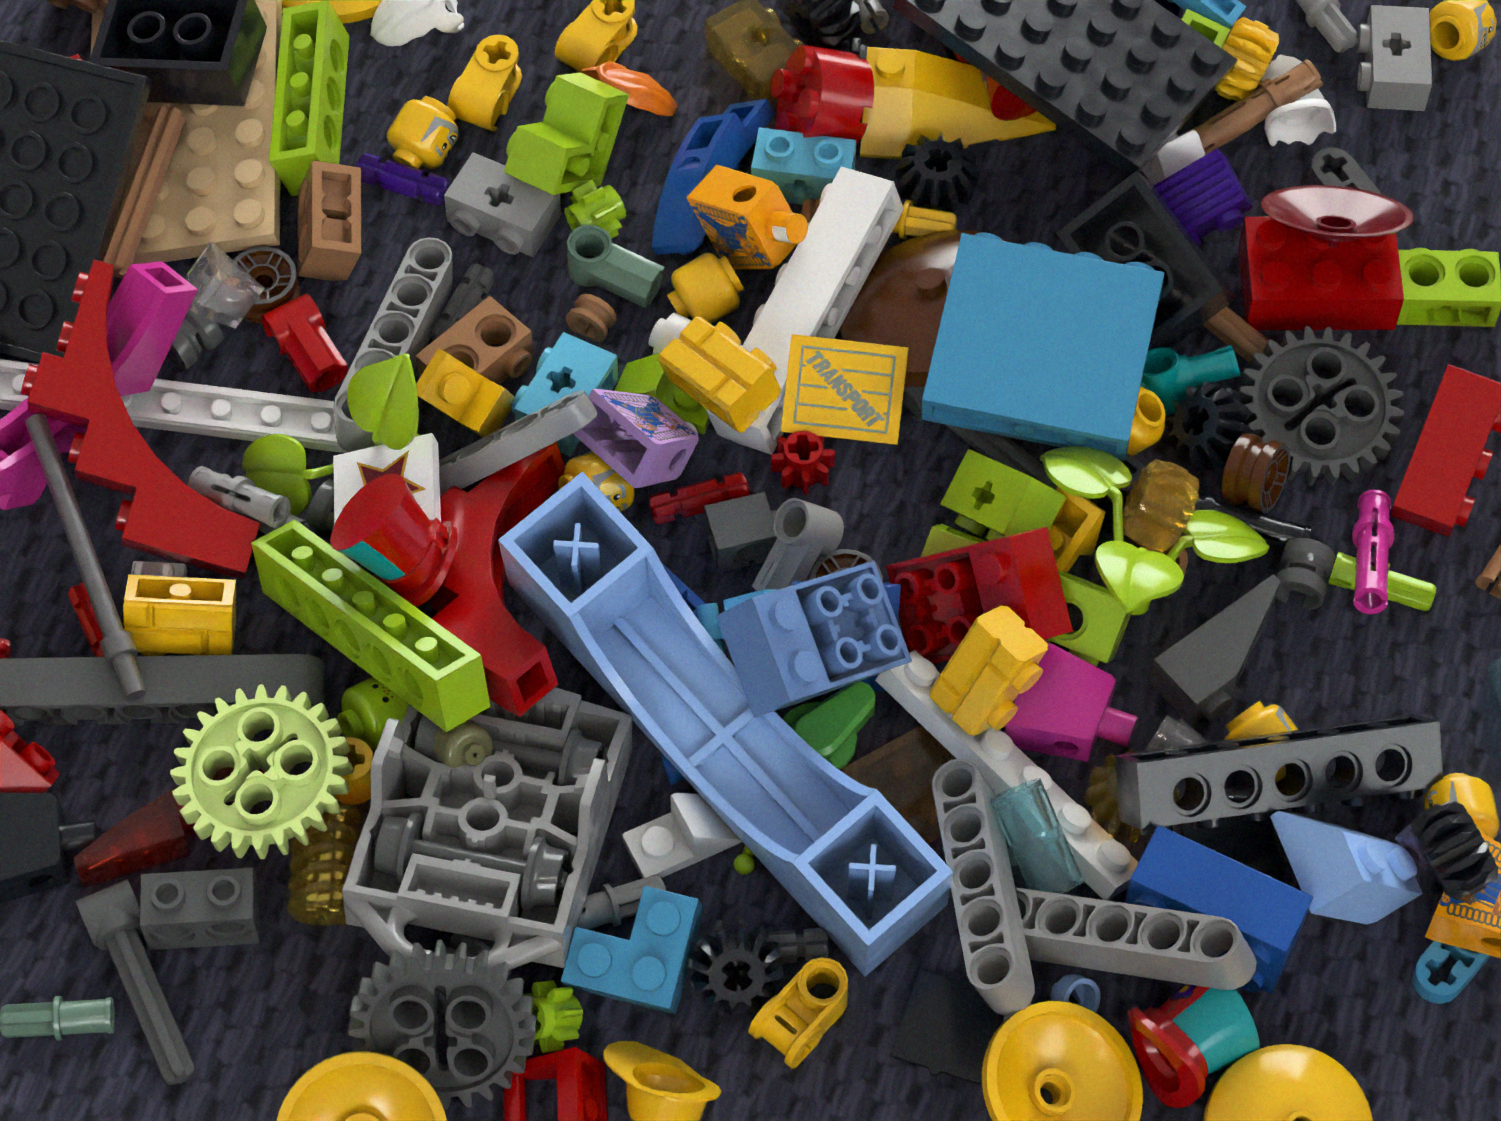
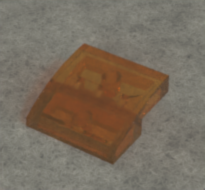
[840,725,956,844]

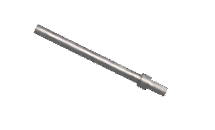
[25,414,147,701]

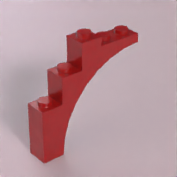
[21,259,260,580]
[429,442,565,717]

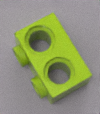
[1397,248,1501,327]

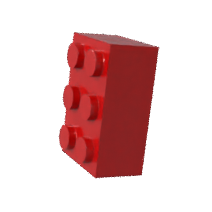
[1237,216,1404,330]

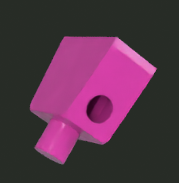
[1004,640,1138,762]

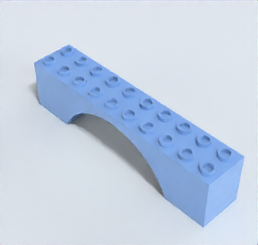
[498,472,953,977]

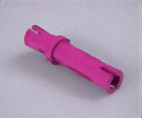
[1352,490,1395,614]

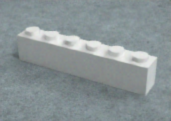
[706,167,904,455]

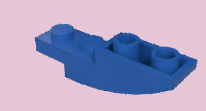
[651,99,776,255]

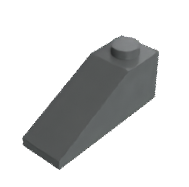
[1149,574,1281,726]

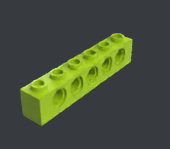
[251,519,491,732]

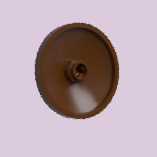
[840,230,1009,387]

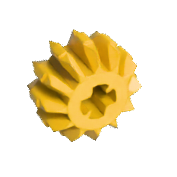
[1215,17,1279,101]

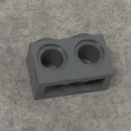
[140,867,260,950]

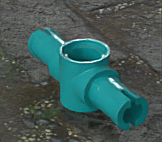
[1141,345,1240,415]

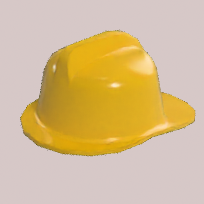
[603,1041,722,1121]

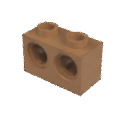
[297,160,361,281]
[415,296,534,385]

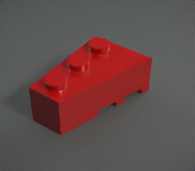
[1391,364,1501,538]

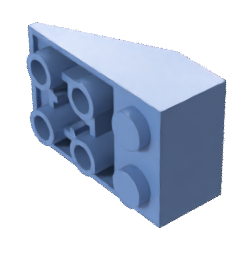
[716,561,912,718]

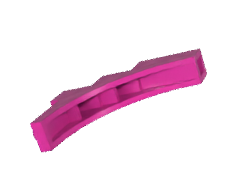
[0,261,198,510]

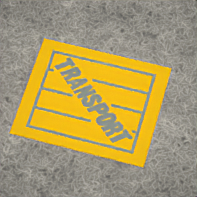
[781,334,909,445]

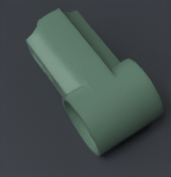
[567,225,666,308]

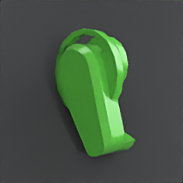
[783,681,875,770]

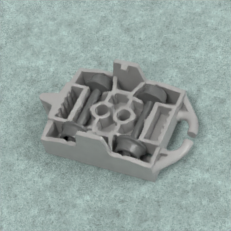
[342,687,632,971]

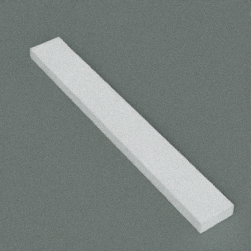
[0,359,348,453]

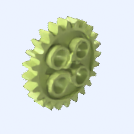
[170,684,353,859]

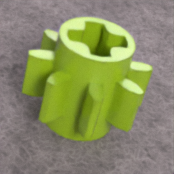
[565,180,626,239]
[522,980,583,1053]

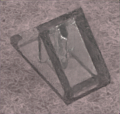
[184,242,265,329]

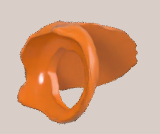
[581,61,678,116]

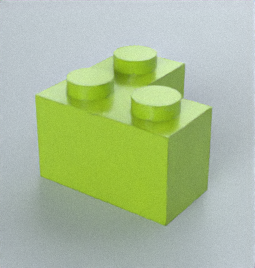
[504,72,629,195]

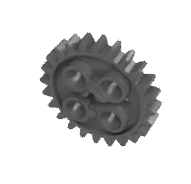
[1238,326,1405,486]
[348,940,537,1110]

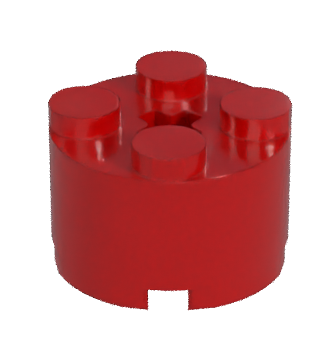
[770,45,874,145]

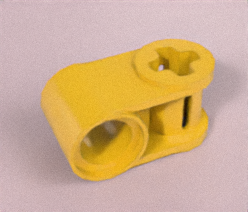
[555,0,637,72]
[447,35,522,131]
[748,957,848,1069]

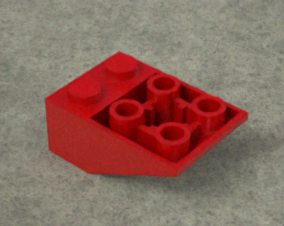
[886,527,1073,664]

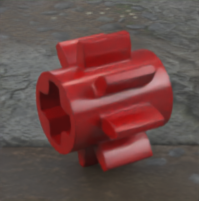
[771,431,835,495]

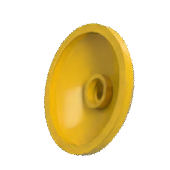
[982,1001,1143,1121]
[1204,1044,1373,1121]
[276,1051,447,1121]

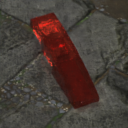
[74,767,265,888]

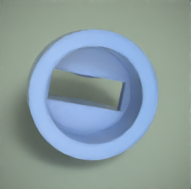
[1050,974,1100,1012]

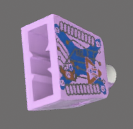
[573,389,699,488]

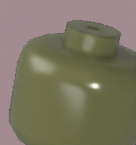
[433,719,493,768]

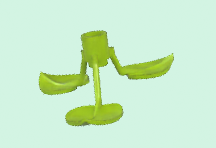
[242,353,420,516]
[1040,446,1270,615]

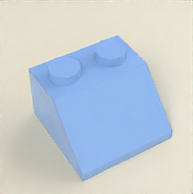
[1270,811,1423,925]

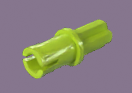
[1328,552,1436,611]

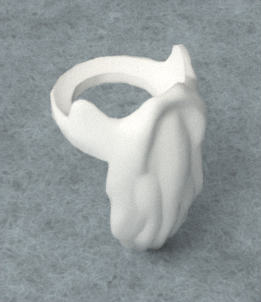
[370,0,464,46]
[1260,54,1336,146]

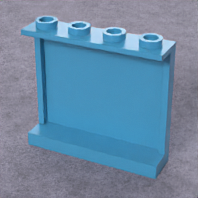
[922,233,1164,460]

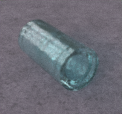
[990,778,1084,894]

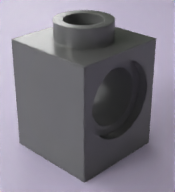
[704,492,778,573]

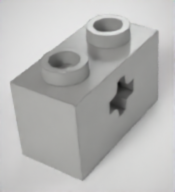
[1356,5,1432,111]
[444,152,562,258]

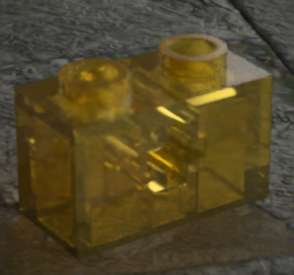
[705,0,804,104]

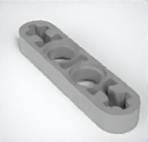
[439,390,598,496]

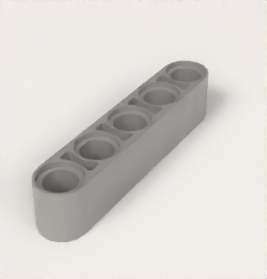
[334,237,453,452]
[932,758,1035,1016]
[993,887,1257,990]

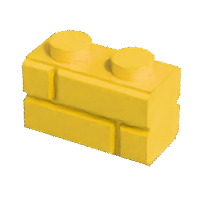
[658,316,781,433]
[123,574,236,656]
[929,605,1048,736]

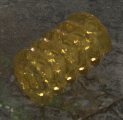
[287,803,362,926]

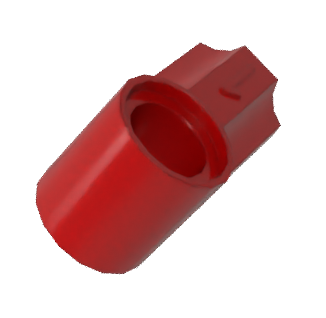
[261,293,348,393]

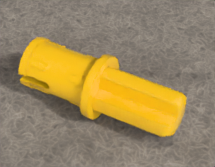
[892,200,957,240]

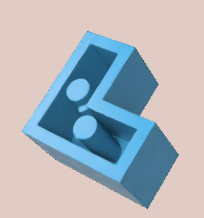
[561,885,704,1015]

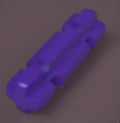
[356,153,450,206]

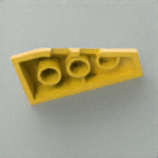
[860,47,1056,159]

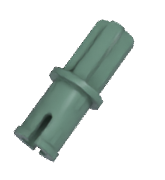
[0,996,115,1041]

